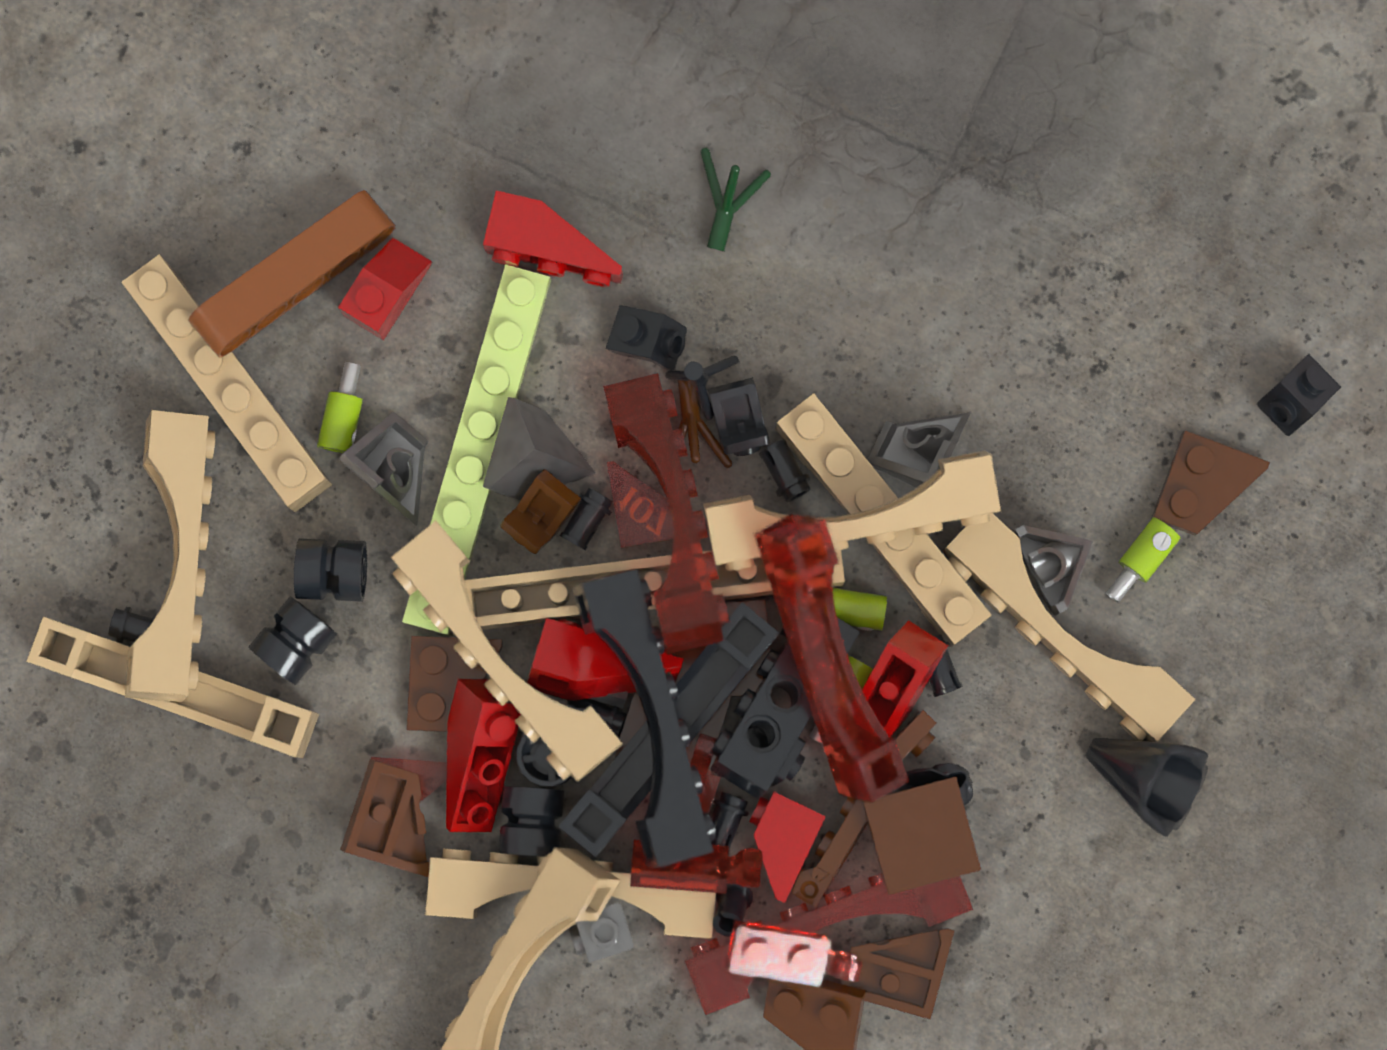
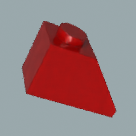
[338,238,433,341]
[749,792,826,903]

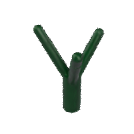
[701,147,771,252]

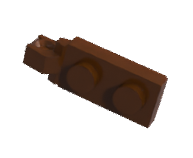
[791,785,882,908]

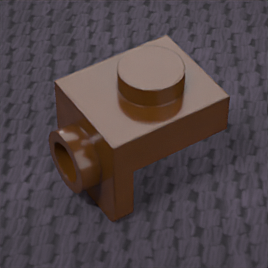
[500,469,581,554]
[861,710,937,765]

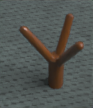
[664,380,732,469]

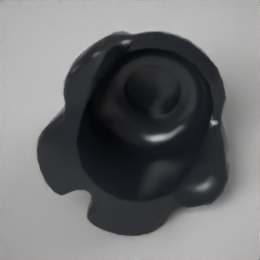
[1085,738,1208,837]

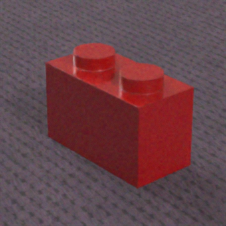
[849,620,948,739]

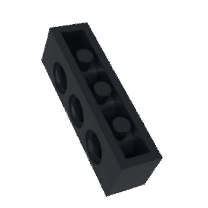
[710,602,860,799]

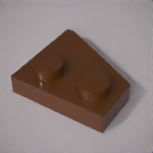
[1151,431,1270,536]
[407,636,503,732]
[340,759,430,877]
[840,928,955,1020]
[763,967,866,1050]

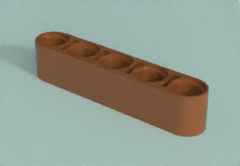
[188,190,396,358]

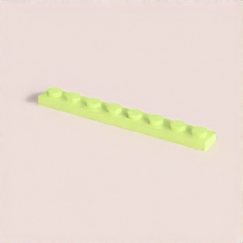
[402,264,551,636]

